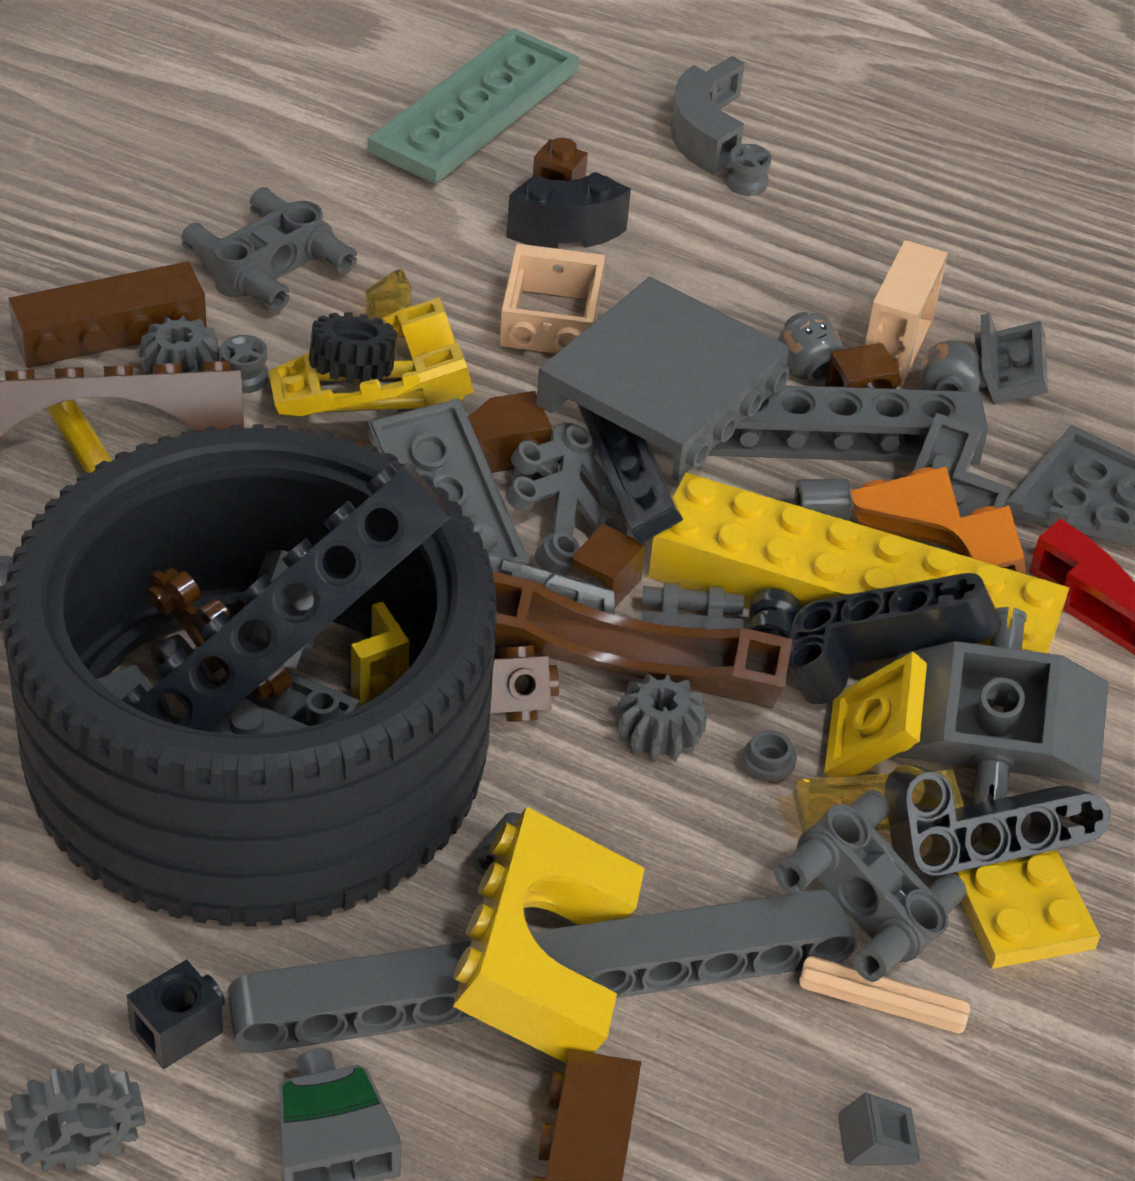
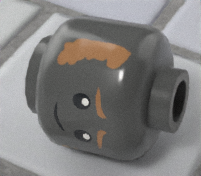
[778,312,845,382]
[920,340,981,392]

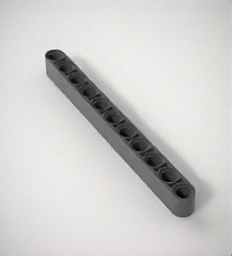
[227,890,857,1053]

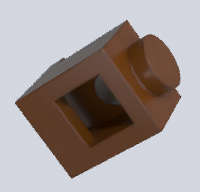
[533,137,588,181]

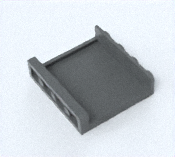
[536,276,790,481]

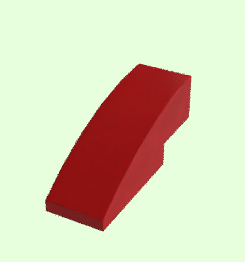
[1029,518,1135,655]

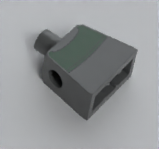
[279,1048,401,1181]

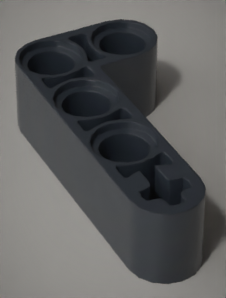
[788,573,1001,704]
[885,764,1110,876]

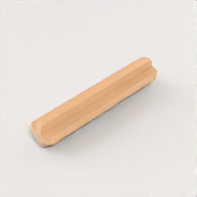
[800,956,970,1034]

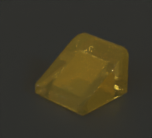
[365,269,411,324]

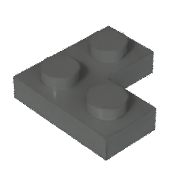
[913,413,1011,517]

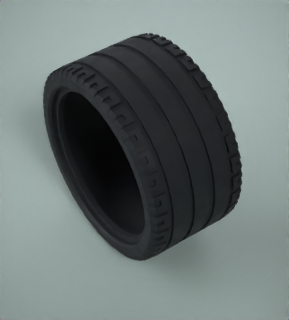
[3,424,497,927]

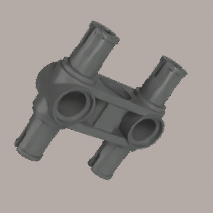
[181,187,357,312]
[774,789,967,982]

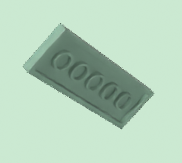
[367,28,579,184]

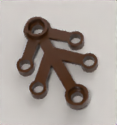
[147,567,292,701]

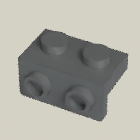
[974,313,1048,405]

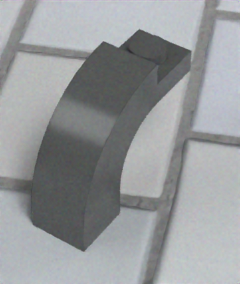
[671,56,745,175]

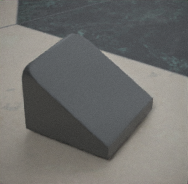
[839,1092,920,1166]

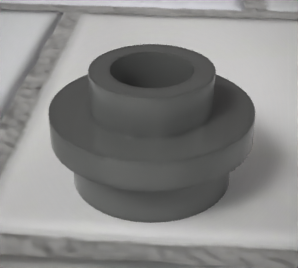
[743,730,797,781]

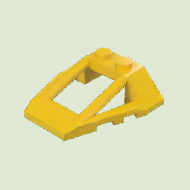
[268,297,474,416]

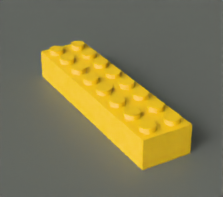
[648,472,1069,653]

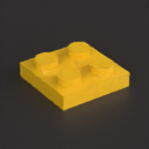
[824,652,927,784]
[953,849,1100,969]

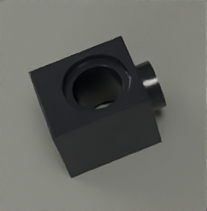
[126,959,225,1070]

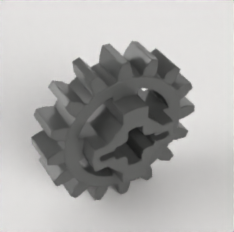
[4,1063,145,1172]

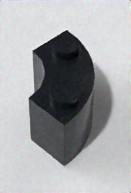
[507,172,631,249]

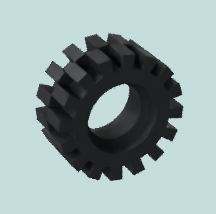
[309,312,397,383]

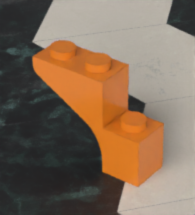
[850,466,1026,574]

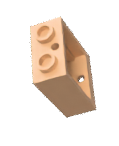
[865,240,948,386]
[500,244,605,354]

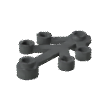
[506,423,627,576]

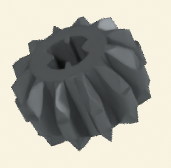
[139,315,220,374]
[616,672,707,762]

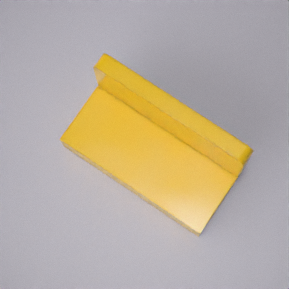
[351,601,410,707]

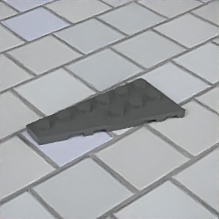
[1006,425,1135,546]

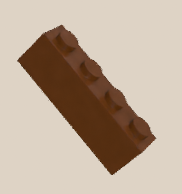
[8,261,207,368]
[533,1049,642,1181]

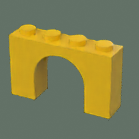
[453,806,645,1064]

